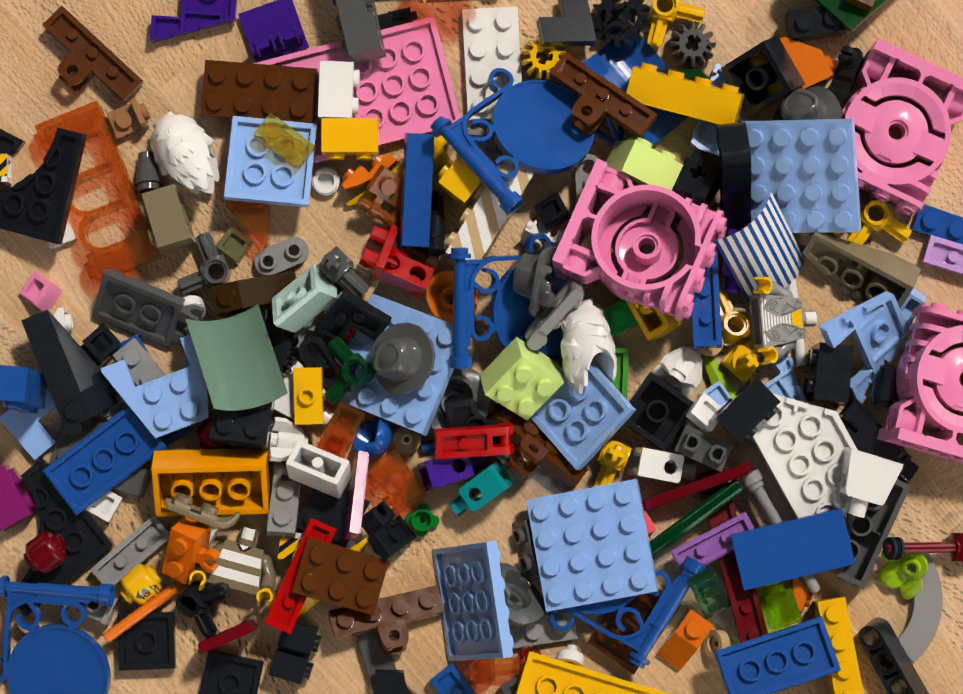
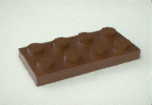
[200,60,318,123]

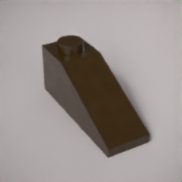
[210,271,296,316]

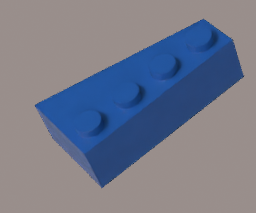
[0,365,48,414]

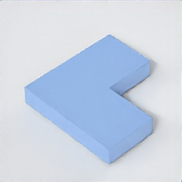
[0,388,56,461]

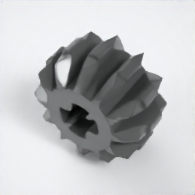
[668,21,716,69]

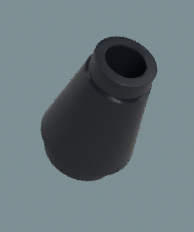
[870,365,897,407]

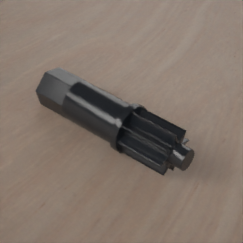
[378,7,418,30]
[429,190,445,256]

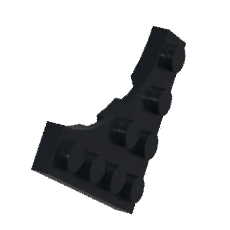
[0,127,87,244]
[18,458,115,617]

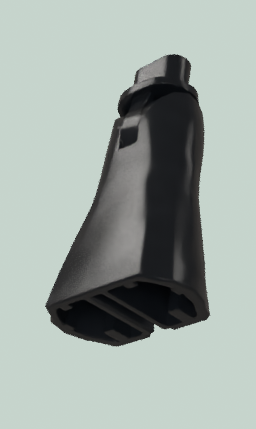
[839,397,919,483]

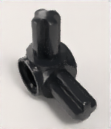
[176,581,230,638]

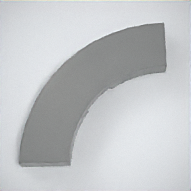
[898,553,943,663]

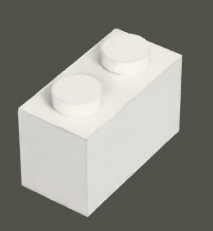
[318,61,360,121]
[286,440,352,499]

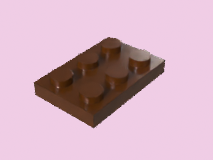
[291,537,389,616]
[587,589,681,675]

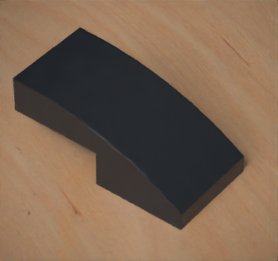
[81,323,122,368]

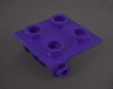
[238,0,309,63]

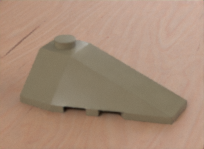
[802,231,921,308]

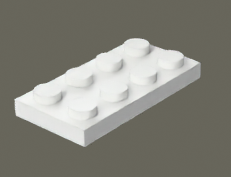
[462,6,522,121]

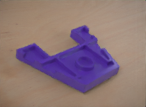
[150,0,238,42]

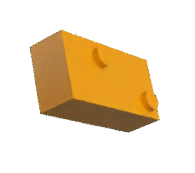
[151,448,271,517]

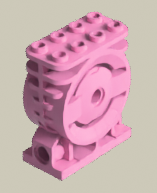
[842,38,963,216]
[552,159,727,322]
[877,302,963,464]

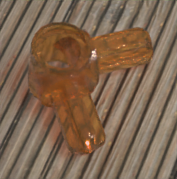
[464,657,521,684]

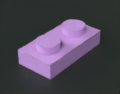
[921,235,963,275]

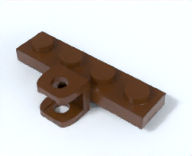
[42,6,143,102]
[549,52,657,138]
[486,403,588,489]
[328,585,445,656]

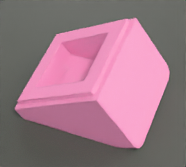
[19,271,62,311]

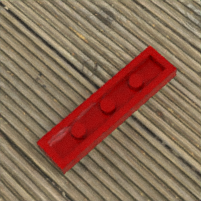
[263,518,337,634]

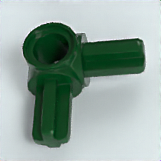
[325,337,375,405]

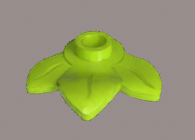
[878,550,928,600]

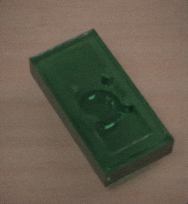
[687,566,731,619]

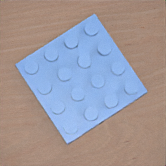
[743,119,861,233]
[341,294,454,436]
[526,479,659,612]
[432,541,514,661]

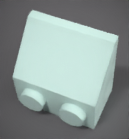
[272,264,337,333]

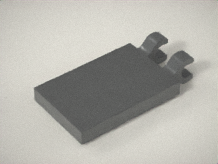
[93,267,204,347]

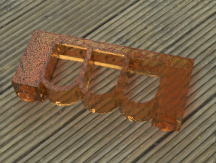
[33,100,162,283]

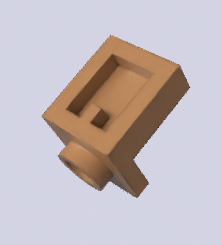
[106,98,151,140]

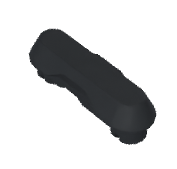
[827,46,864,108]

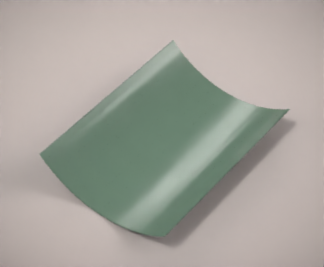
[185,304,288,411]

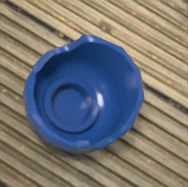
[353,416,392,458]

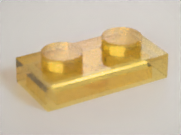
[253,113,315,170]

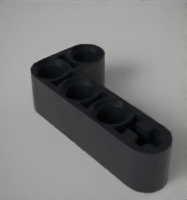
[716,122,751,228]

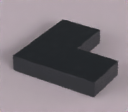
[536,0,597,47]
[314,288,392,341]

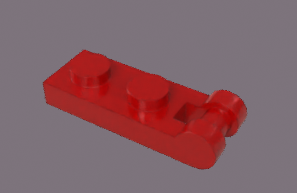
[434,423,514,459]

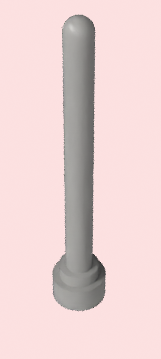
[739,468,820,593]

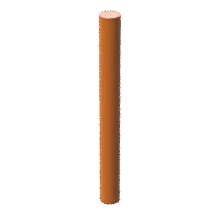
[102,580,195,644]

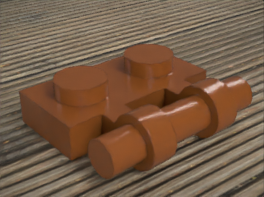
[357,164,403,230]

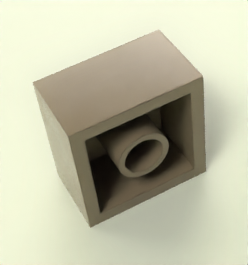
[139,184,197,253]

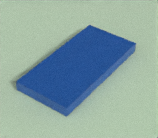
[42,405,167,516]
[730,508,855,591]
[713,616,841,694]

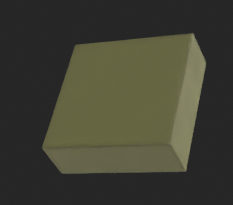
[216,225,254,264]

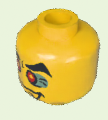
[120,564,163,606]

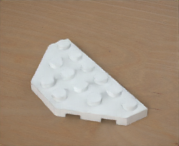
[752,394,857,520]

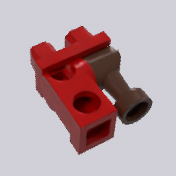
[359,224,440,301]

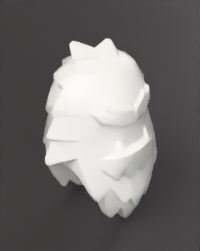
[150,111,220,194]
[560,298,617,394]

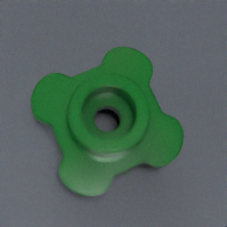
[406,503,439,537]

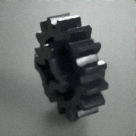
[591,0,652,49]

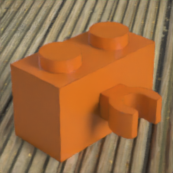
[162,516,221,584]

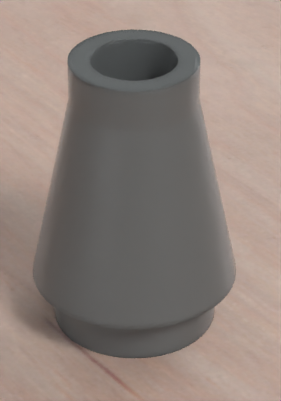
[134,151,162,194]

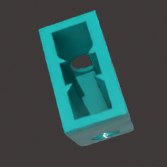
[449,460,516,516]

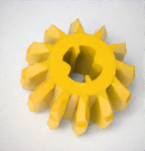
[521,35,567,81]

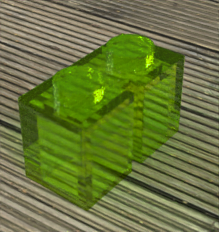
[759,583,803,630]

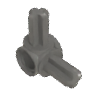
[177,232,231,295]
[317,246,369,298]

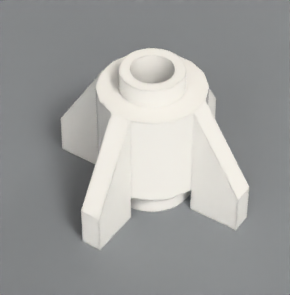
[652,346,703,398]
[268,417,308,462]

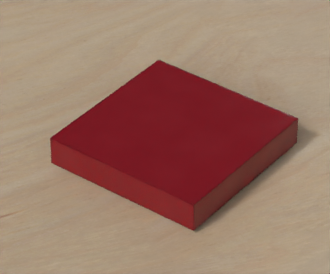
[198,618,259,654]

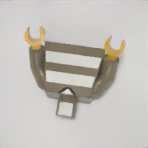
[188,526,276,608]

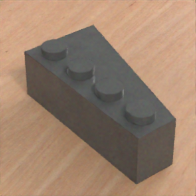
[332,0,387,65]
[837,479,911,590]

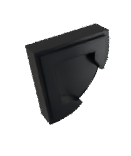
[0,129,25,156]

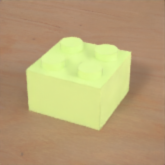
[606,137,683,190]
[480,337,564,420]

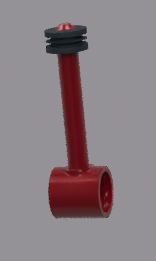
[883,533,963,561]

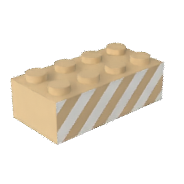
[444,164,534,262]

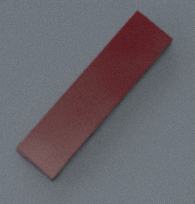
[642,460,754,511]

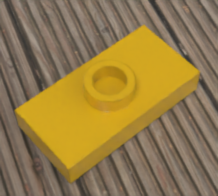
[293,367,324,425]

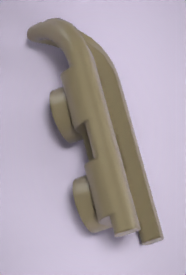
[164,492,240,529]

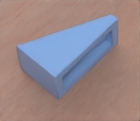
[900,288,927,327]

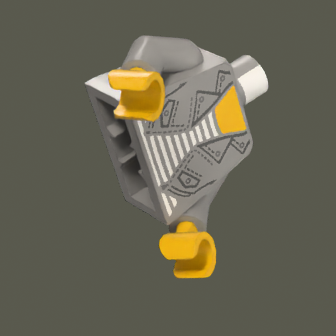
[749,277,817,365]

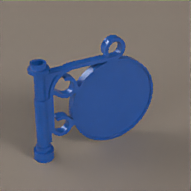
[430,68,595,215]
[448,233,587,369]
[550,555,707,669]
[0,575,115,694]

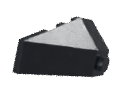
[21,309,118,429]

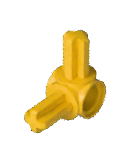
[647,0,705,47]
[847,200,912,245]
[719,289,751,345]
[721,337,759,382]
[593,439,632,487]

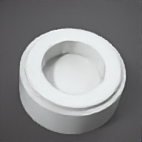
[312,167,340,196]

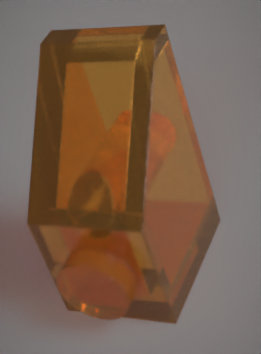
[225,200,271,248]

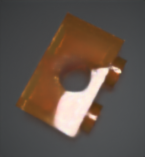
[317,401,367,459]
[367,448,428,514]

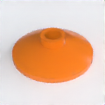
[425,271,477,324]

